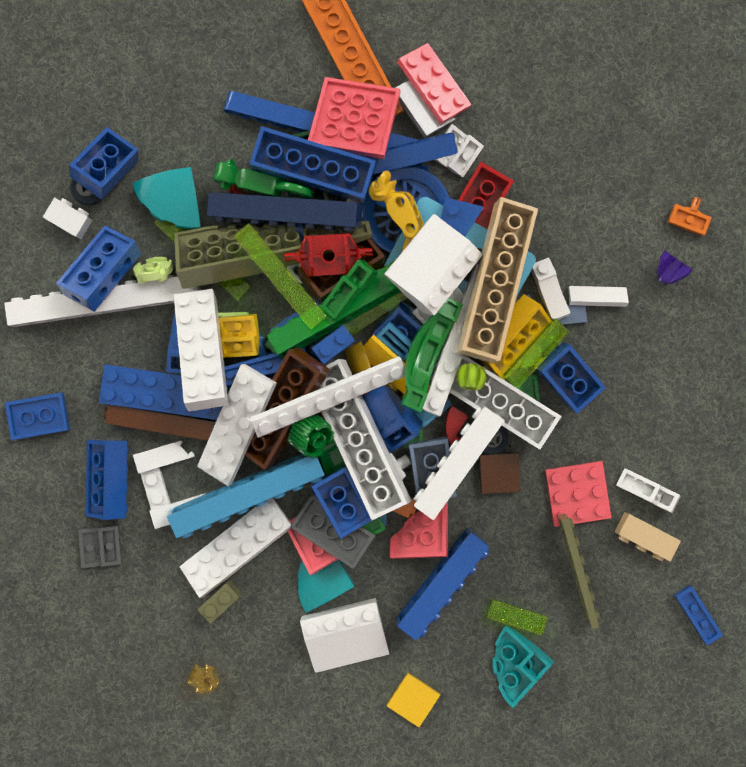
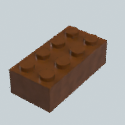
[298,238,385,305]

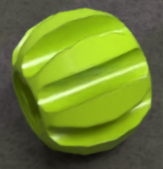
[457,363,487,390]

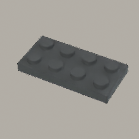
[290,495,376,570]

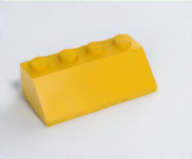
[480,294,553,380]
[363,335,429,398]

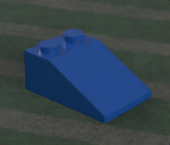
[310,466,372,539]

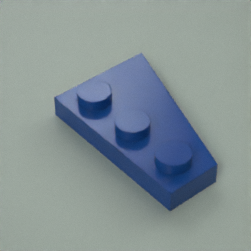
[440,197,484,237]

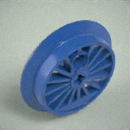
[363,166,449,253]

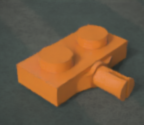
[667,197,712,236]

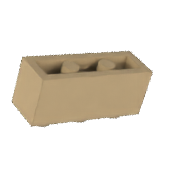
[614,512,681,562]

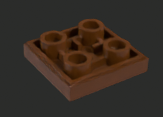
[479,453,521,494]

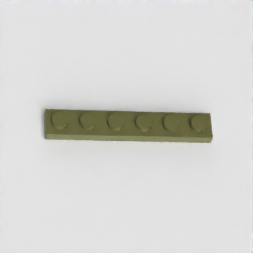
[557,513,600,630]

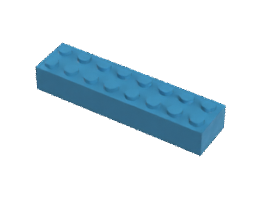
[167,454,324,539]

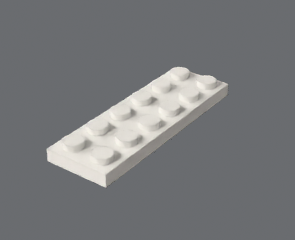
[197,364,277,486]
[180,497,292,598]

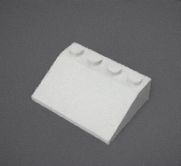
[384,214,483,315]
[300,598,389,673]

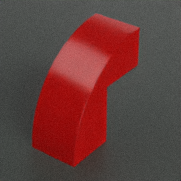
[445,406,468,446]

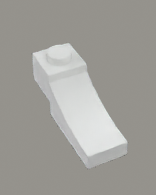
[531,258,571,322]
[616,469,681,513]

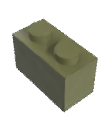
[198,579,242,624]

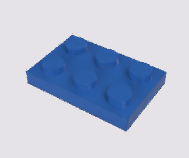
[5,392,70,440]

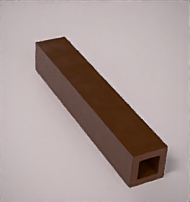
[103,404,216,440]

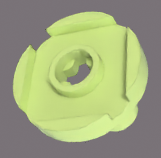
[133,257,173,284]

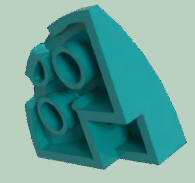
[133,167,200,229]
[298,560,355,613]
[493,625,554,708]

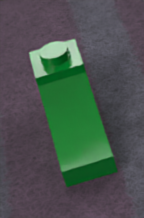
[320,260,378,319]

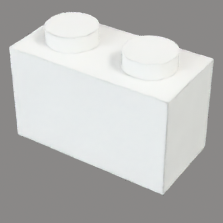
[43,197,93,239]

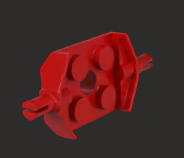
[284,233,373,276]

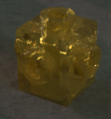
[187,664,220,695]

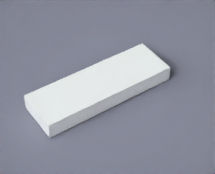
[568,286,629,307]

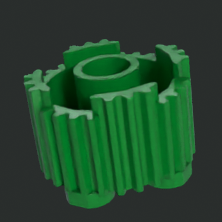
[288,414,335,459]

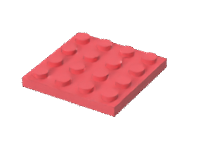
[308,77,400,159]

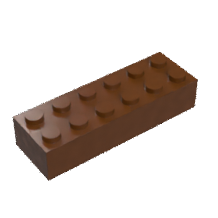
[245,348,330,470]

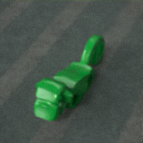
[213,159,313,199]

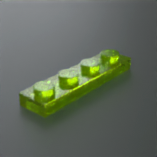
[502,318,569,389]

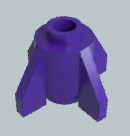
[656,250,692,285]

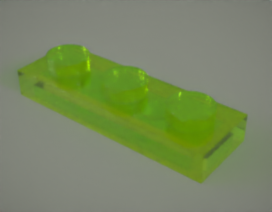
[486,598,548,636]

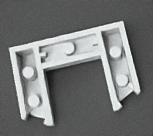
[133,441,206,529]

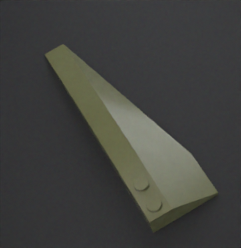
[174,221,372,289]

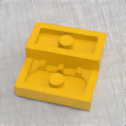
[218,314,259,358]

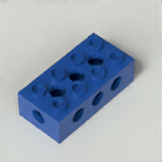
[56,226,141,312]

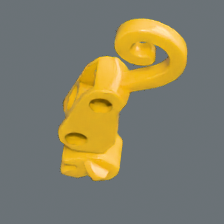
[368,171,424,252]

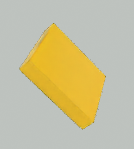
[387,673,440,727]

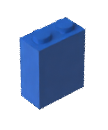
[308,325,355,365]

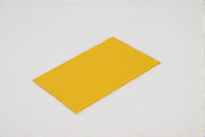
[344,342,371,375]

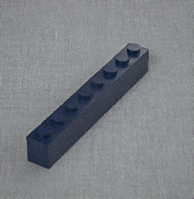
[207,192,363,232]

